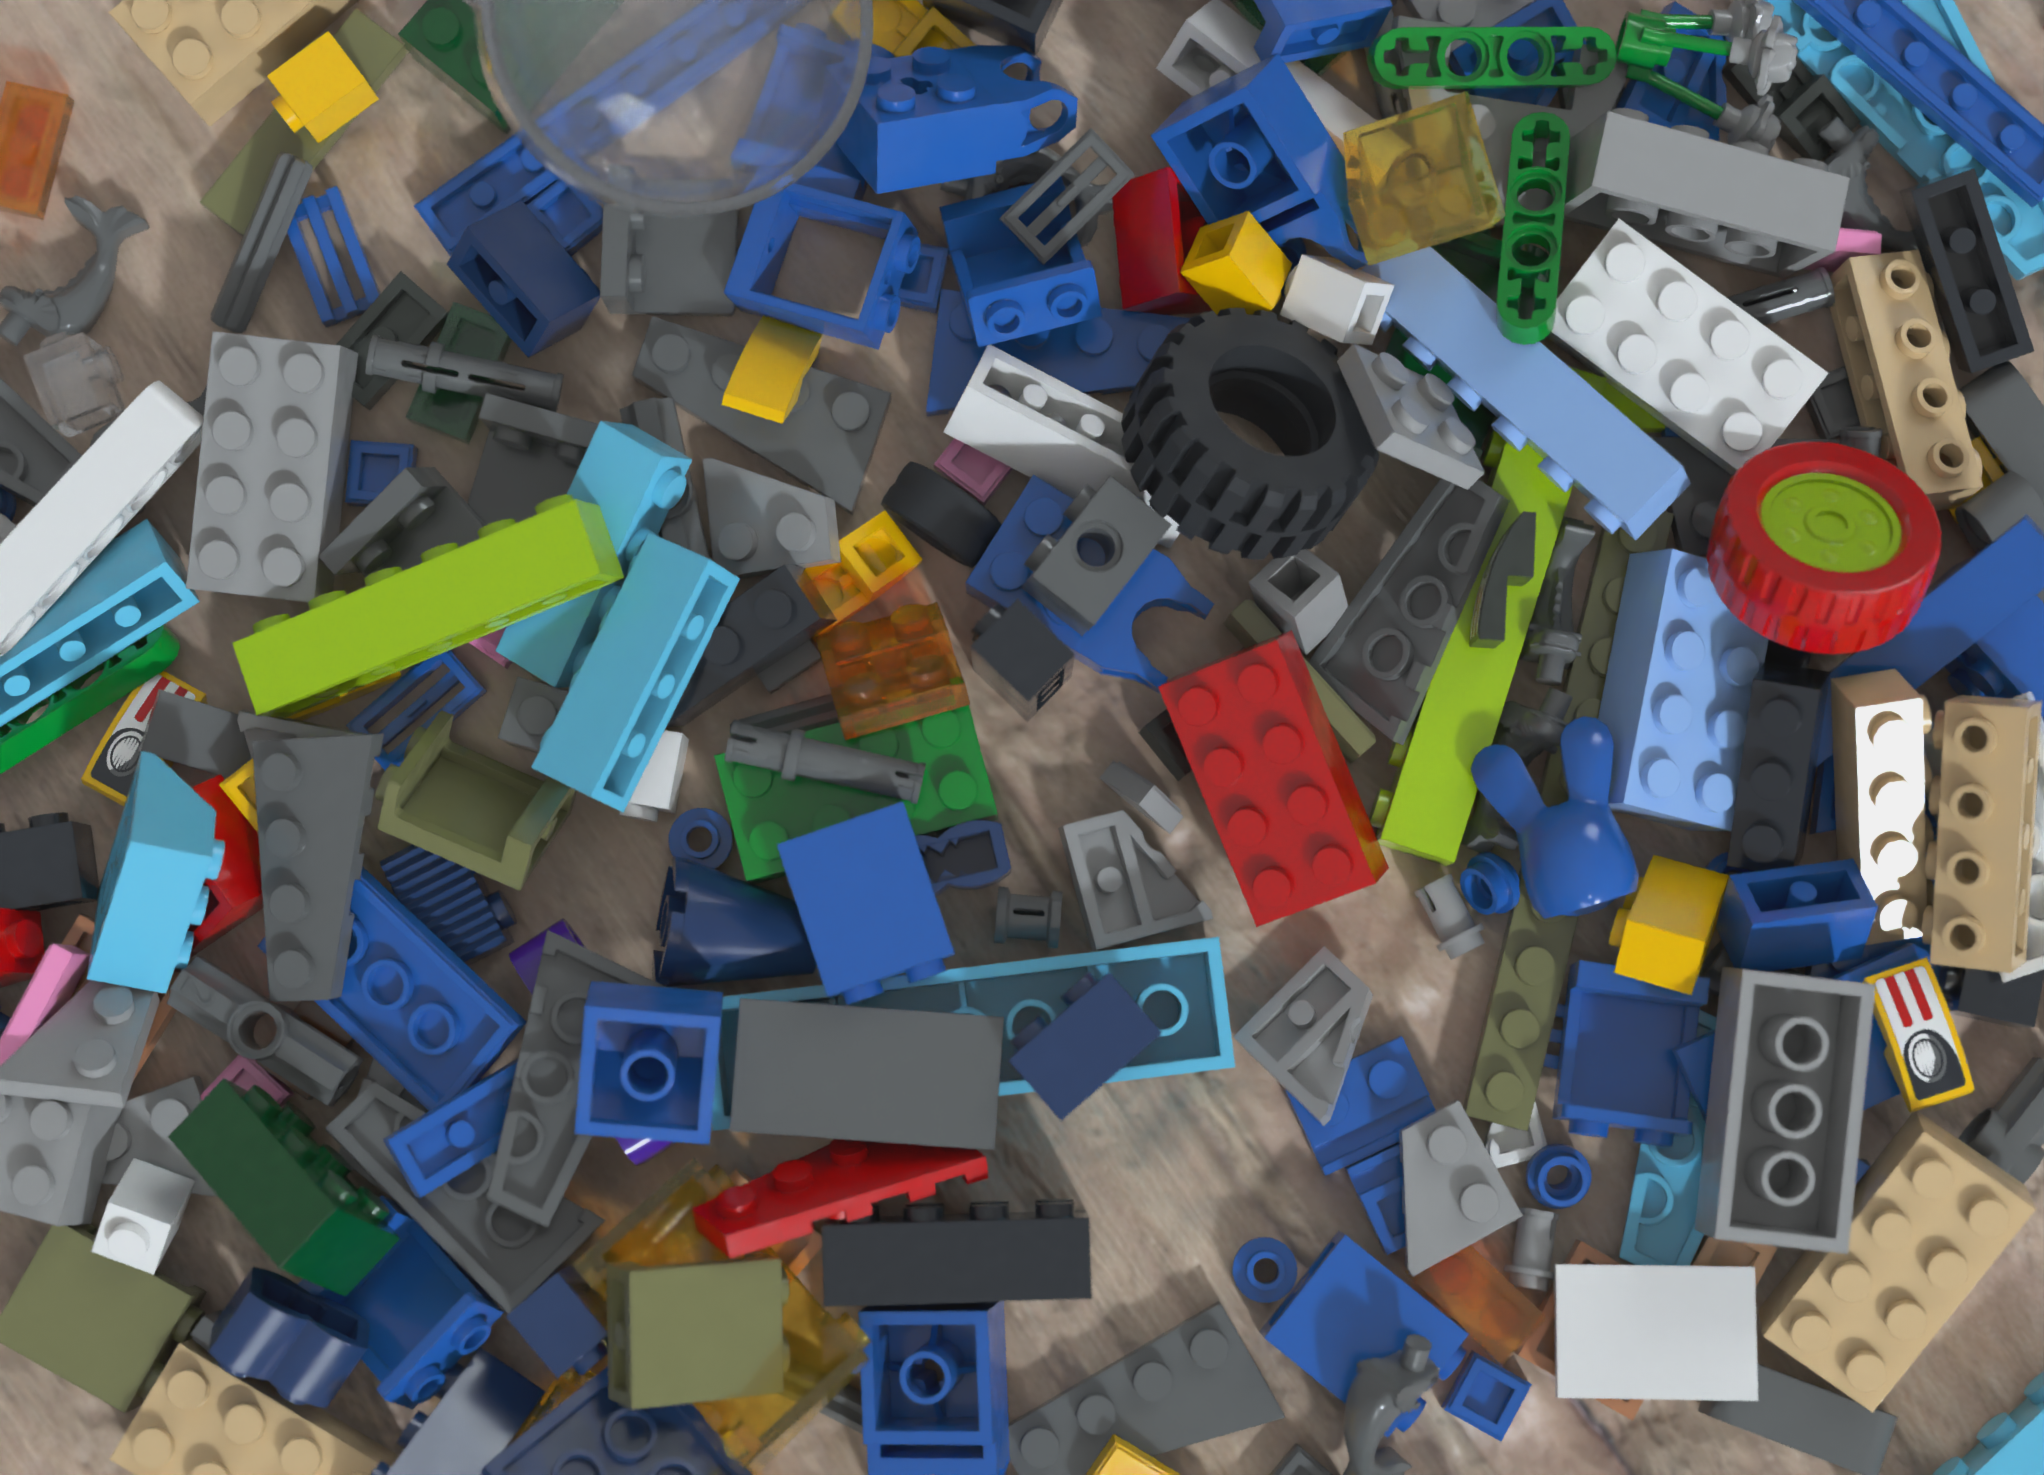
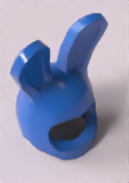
[1471,717,1639,919]

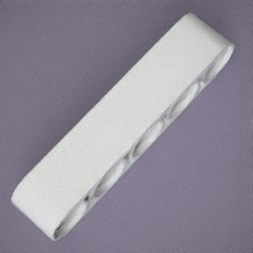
[0,380,204,656]

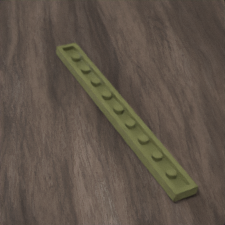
[1463,511,1674,1131]

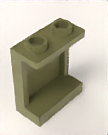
[375,710,577,891]
[0,1224,207,1413]
[607,1251,790,1409]

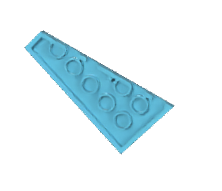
[1764,0,2044,281]

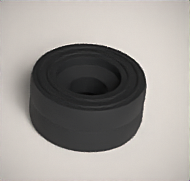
[881,461,1002,568]

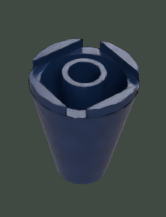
[652,857,817,987]

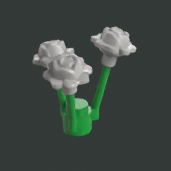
[1615,0,1798,151]

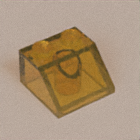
[1343,91,1506,266]

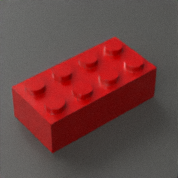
[1158,630,1389,927]

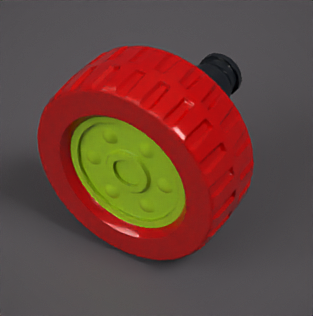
[1706,441,1941,668]

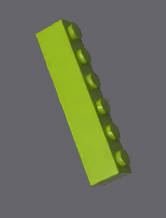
[232,494,625,717]

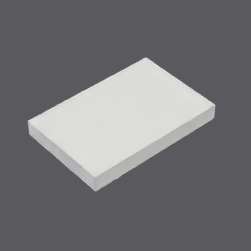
[1553,1264,1758,1401]

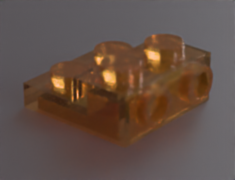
[815,602,970,740]

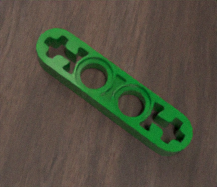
[1367,27,1617,89]
[1496,112,1570,345]
[0,624,180,774]

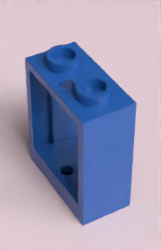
[724,175,921,350]

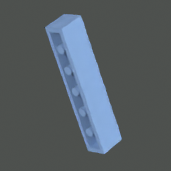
[1362,224,1691,540]

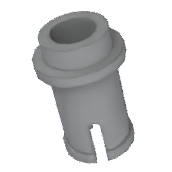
[1414,874,1485,960]
[1504,1207,1559,1292]

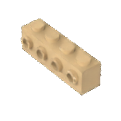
[1830,250,1983,511]
[1831,669,1934,945]
[1922,695,2042,973]

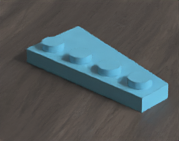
[1619,1010,1717,1266]

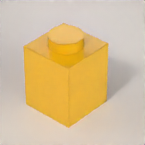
[267,31,379,143]
[1180,211,1292,315]

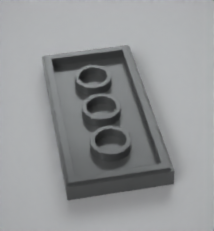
[730,998,1004,1150]

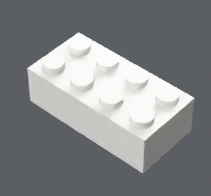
[1547,219,1828,476]

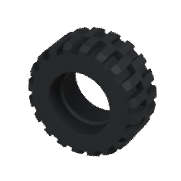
[1121,308,1379,560]

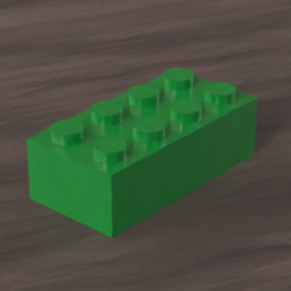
[714,689,998,884]

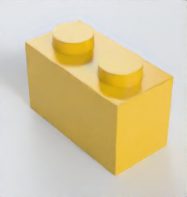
[1609,854,1729,995]

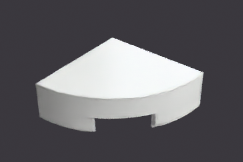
[1484,1102,1547,1168]

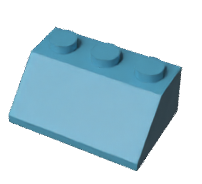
[87,751,225,994]

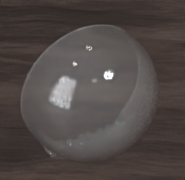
[464,0,873,218]

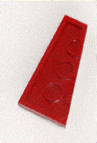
[692,1139,989,1258]

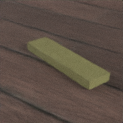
[200,8,409,236]

